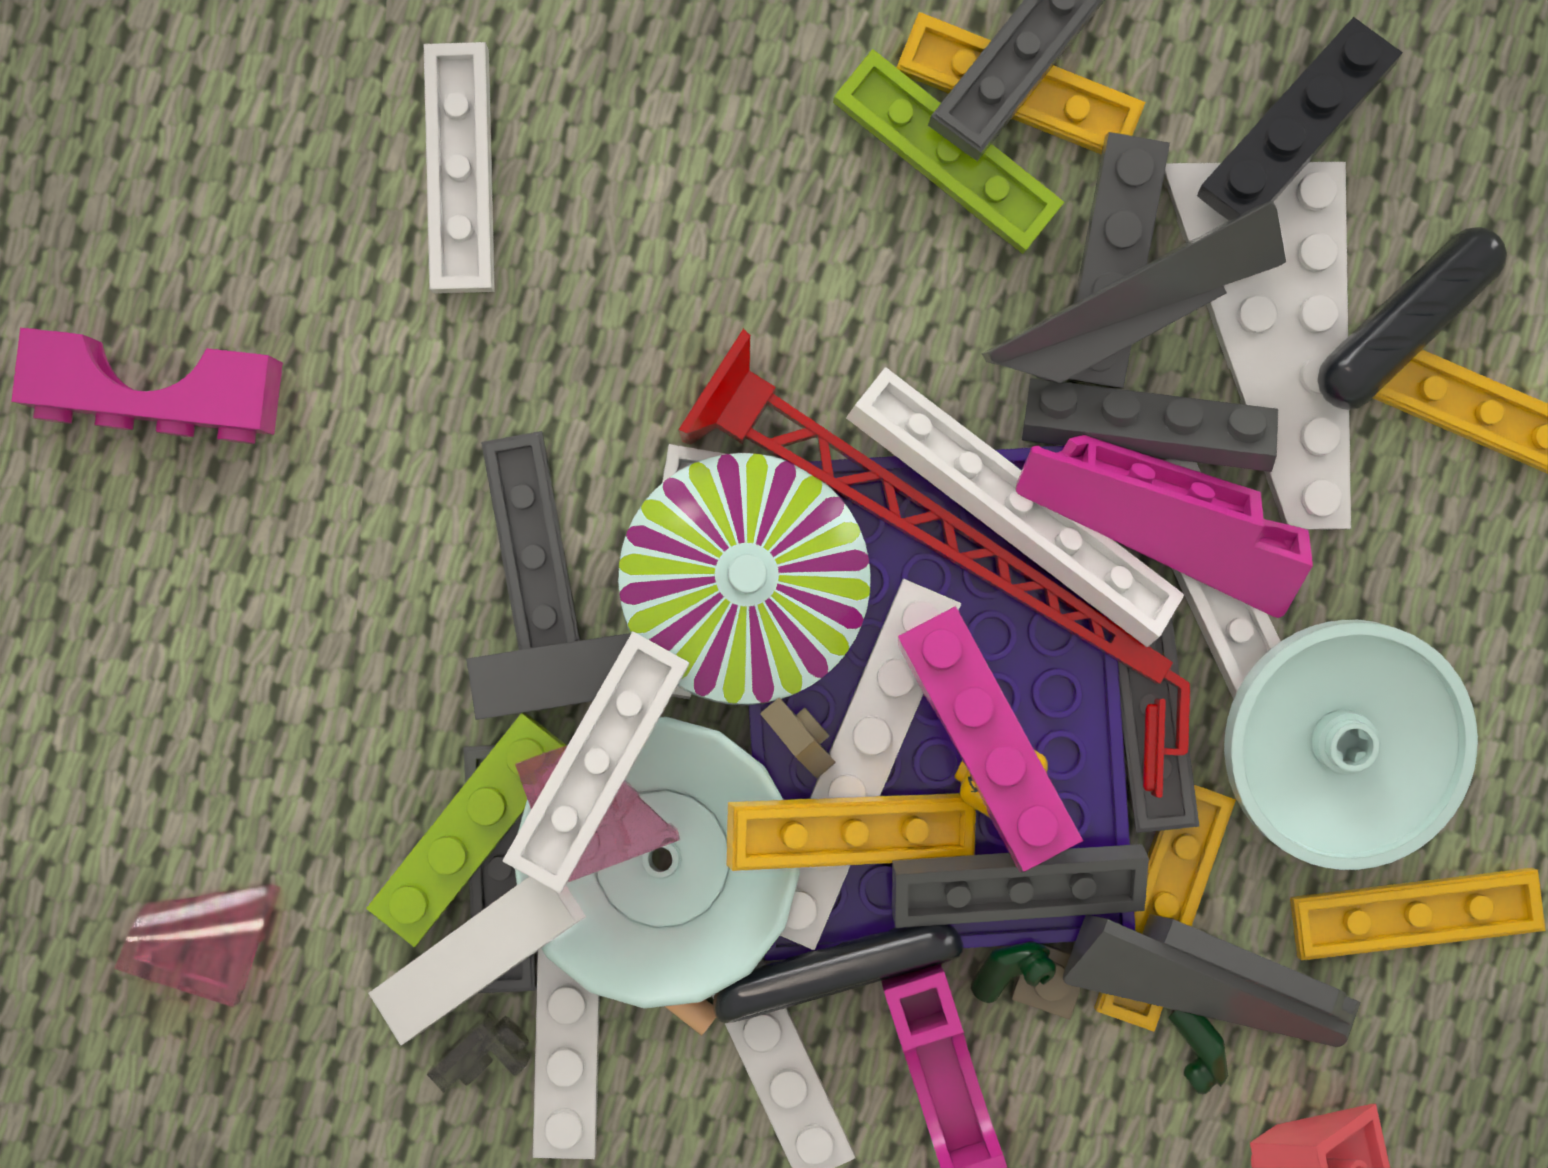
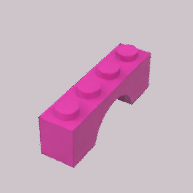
[11,327,283,444]
[898,606,1083,872]
[881,964,1007,1168]

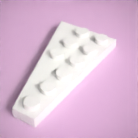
[1163,162,1351,530]

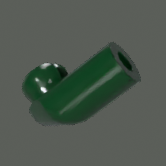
[971,941,1056,1003]
[1168,1010,1228,1094]

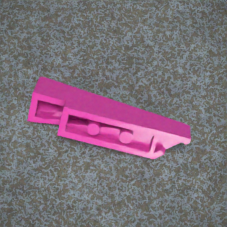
[1016,435,1313,618]

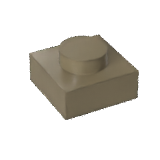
[760,697,836,779]
[1010,943,1081,1020]

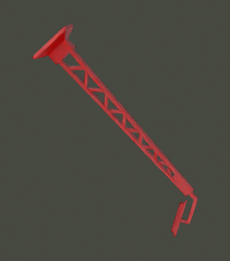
[678,328,1190,798]

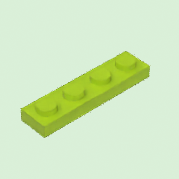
[833,49,1064,254]
[366,712,567,947]

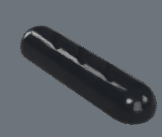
[1317,227,1507,410]
[713,924,964,1023]

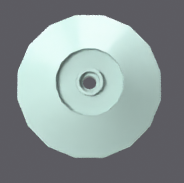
[515,717,800,1009]

